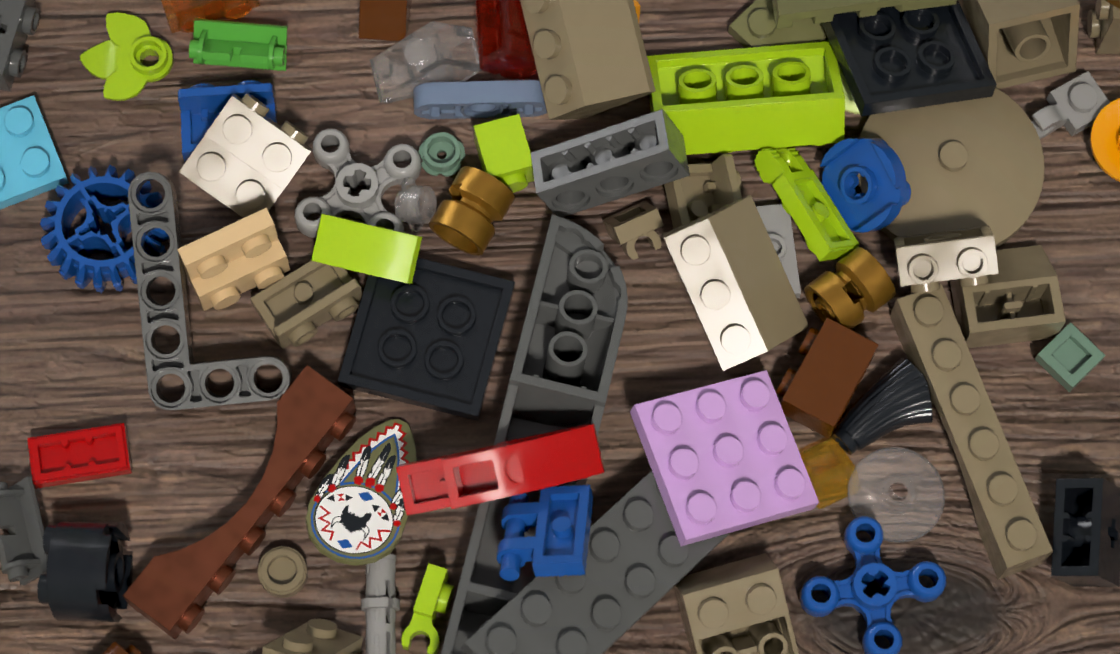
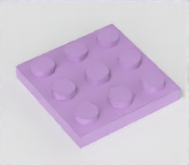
[630,370,819,546]

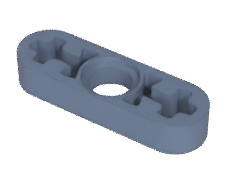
[413,80,547,119]

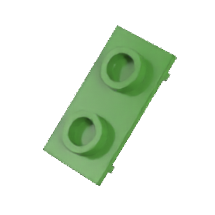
[189,18,288,71]

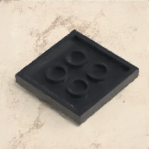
[822,0,997,116]
[338,258,515,421]

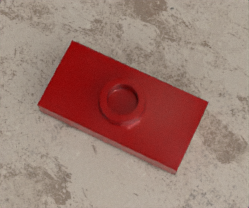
[27,423,132,489]

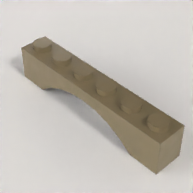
[890,284,1053,580]

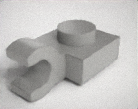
[1031,71,1110,139]

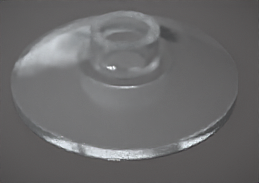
[847,447,945,543]

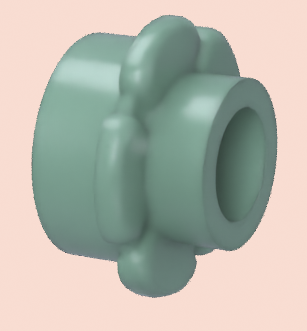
[419,132,465,177]

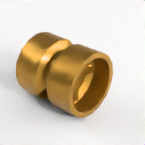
[429,166,515,256]
[804,247,896,330]

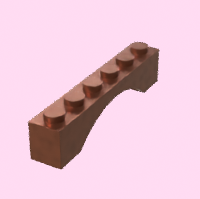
[123,365,357,640]

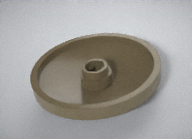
[857,88,1045,248]

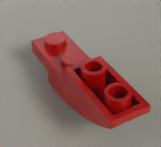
[396,423,605,516]

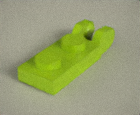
[754,147,859,262]

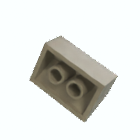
[520,0,656,120]
[663,195,809,371]

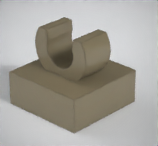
[603,201,664,260]

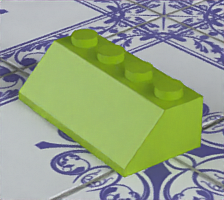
[647,41,845,155]

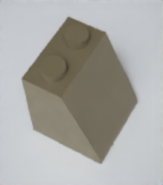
[958,0,1080,89]

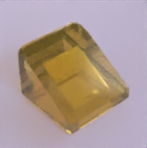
[800,437,860,509]

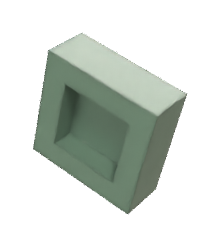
[1035,322,1106,393]

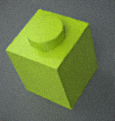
[473,114,534,193]

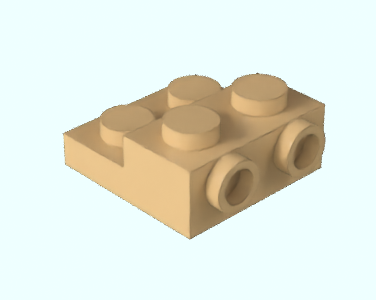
[177,208,291,311]

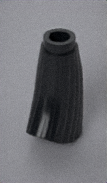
[832,358,933,455]

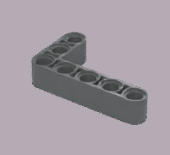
[128,172,292,410]

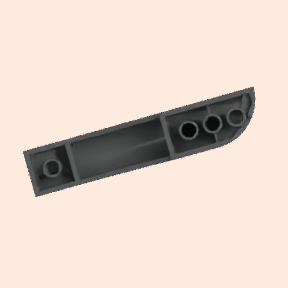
[441,215,628,654]

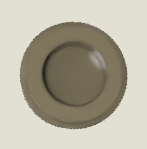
[258,546,308,598]

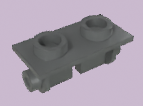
[0,476,48,586]

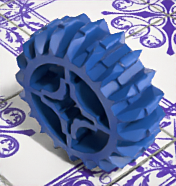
[40,165,169,293]

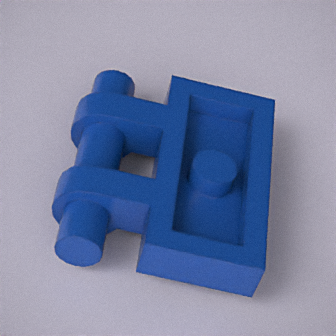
[497,485,593,581]

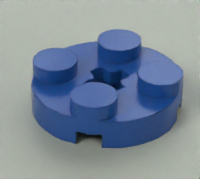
[820,138,911,233]

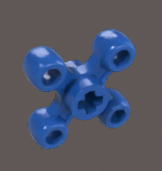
[799,516,946,654]

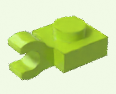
[401,563,454,654]

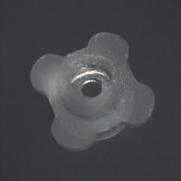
[395,177,437,232]

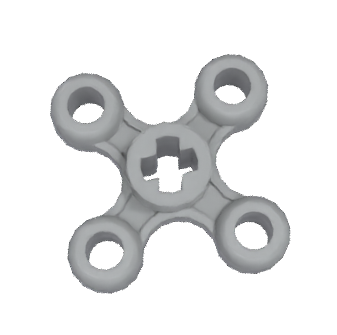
[294,128,422,238]

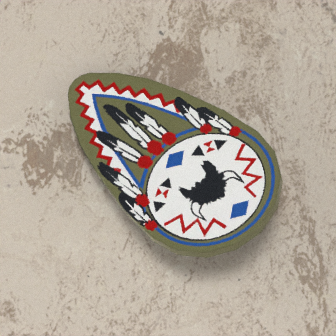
[305,419,417,566]

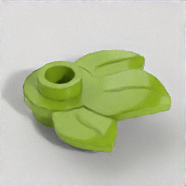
[80,13,174,101]

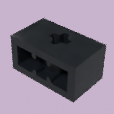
[1051,478,1120,587]

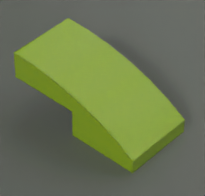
[311,214,422,284]

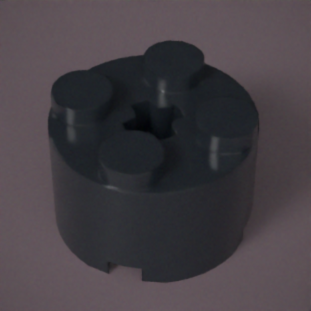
[37,521,133,622]

